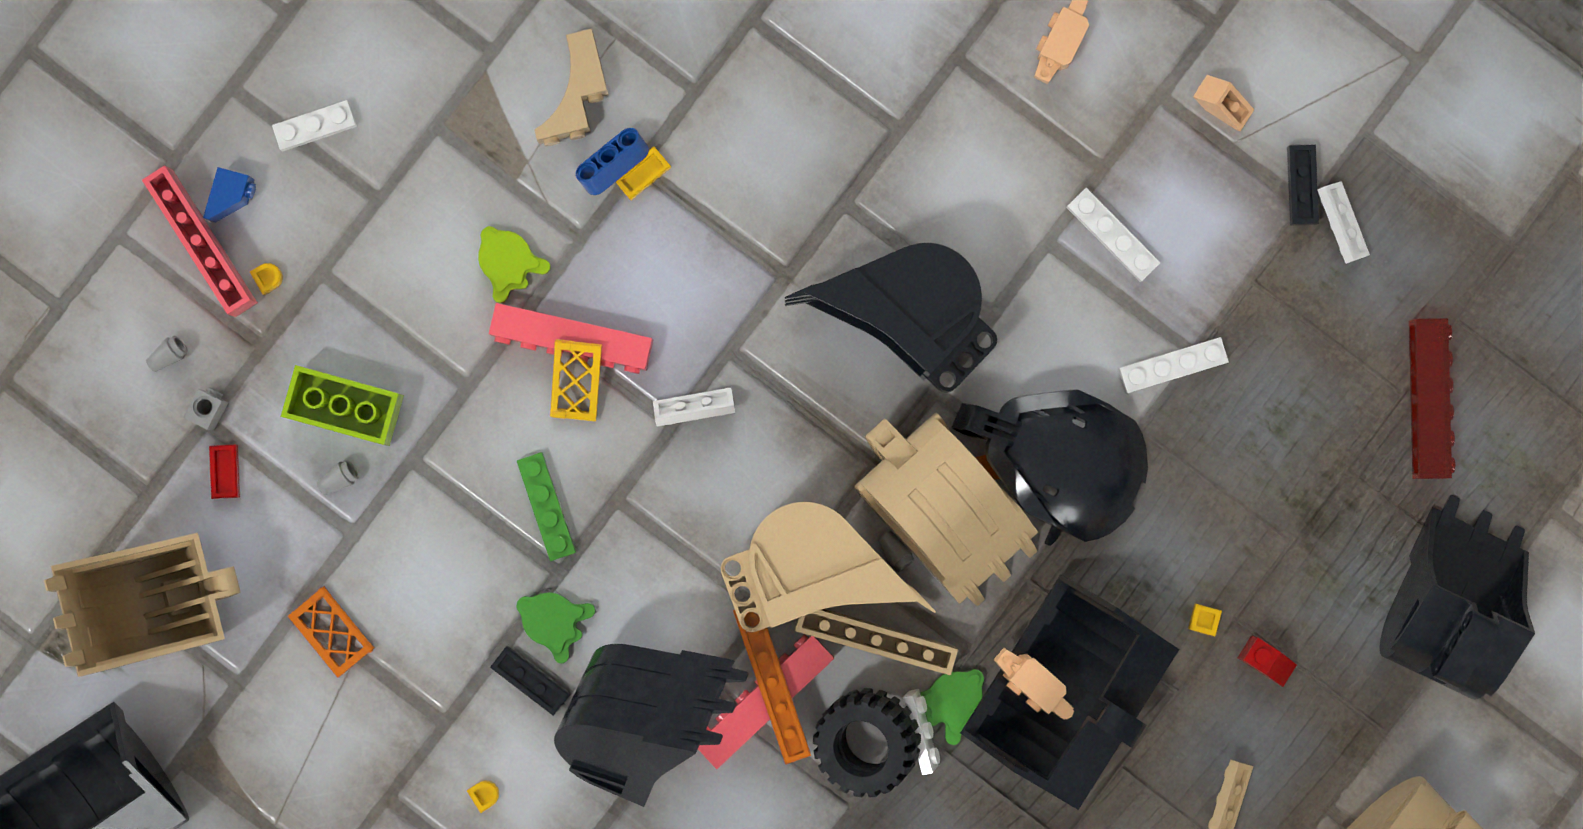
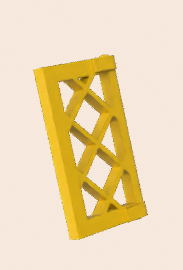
[550,339,602,422]

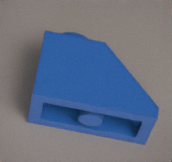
[203,167,256,223]

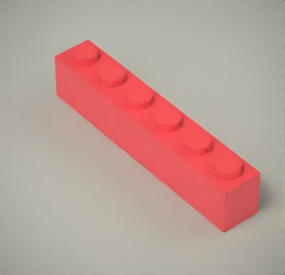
[142,166,258,317]
[489,303,654,374]
[698,634,834,769]

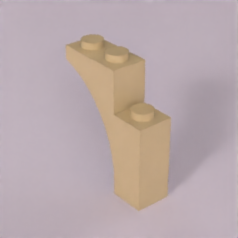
[534,29,609,146]

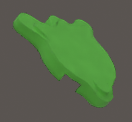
[516,592,595,664]
[920,669,984,745]

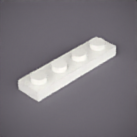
[1066,188,1160,282]
[1118,337,1229,394]

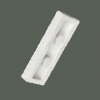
[272,100,357,152]
[1318,181,1370,264]
[653,388,735,426]
[903,689,940,775]

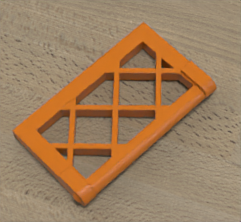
[288,586,374,678]

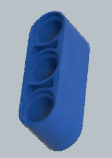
[575,128,649,195]

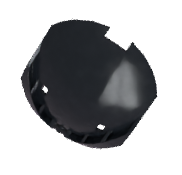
[951,389,1148,542]

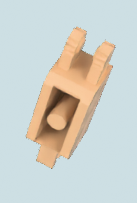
[1034,0,1089,84]
[994,648,1074,720]

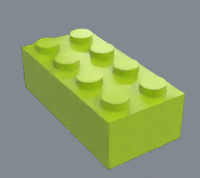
[280,365,404,446]

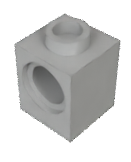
[183,388,229,431]

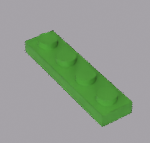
[517,452,576,561]

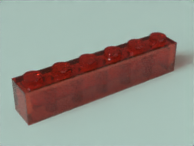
[1409,318,1456,479]

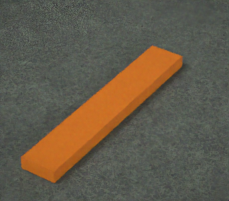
[733,610,811,764]

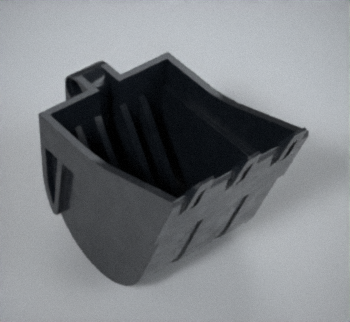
[785,243,997,393]
[1379,495,1535,700]
[554,644,749,807]

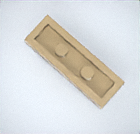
[1208,759,1253,829]

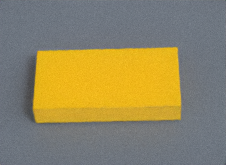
[615,146,671,201]

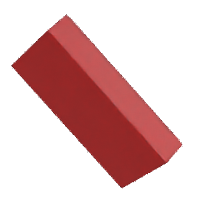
[209,444,240,499]

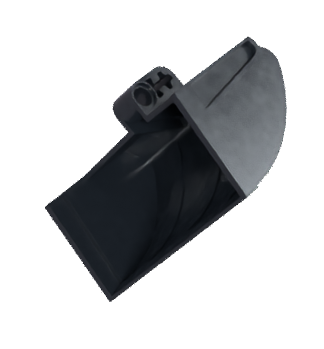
[960,574,1180,810]
[0,702,189,829]

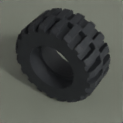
[813,688,921,798]

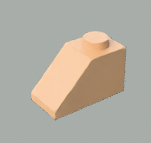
[1193,75,1254,131]

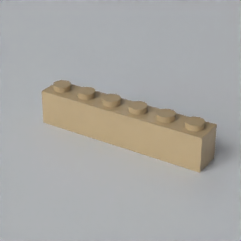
[794,609,958,675]

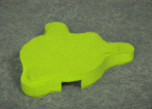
[478,226,551,303]

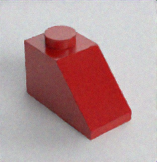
[1237,636,1297,687]

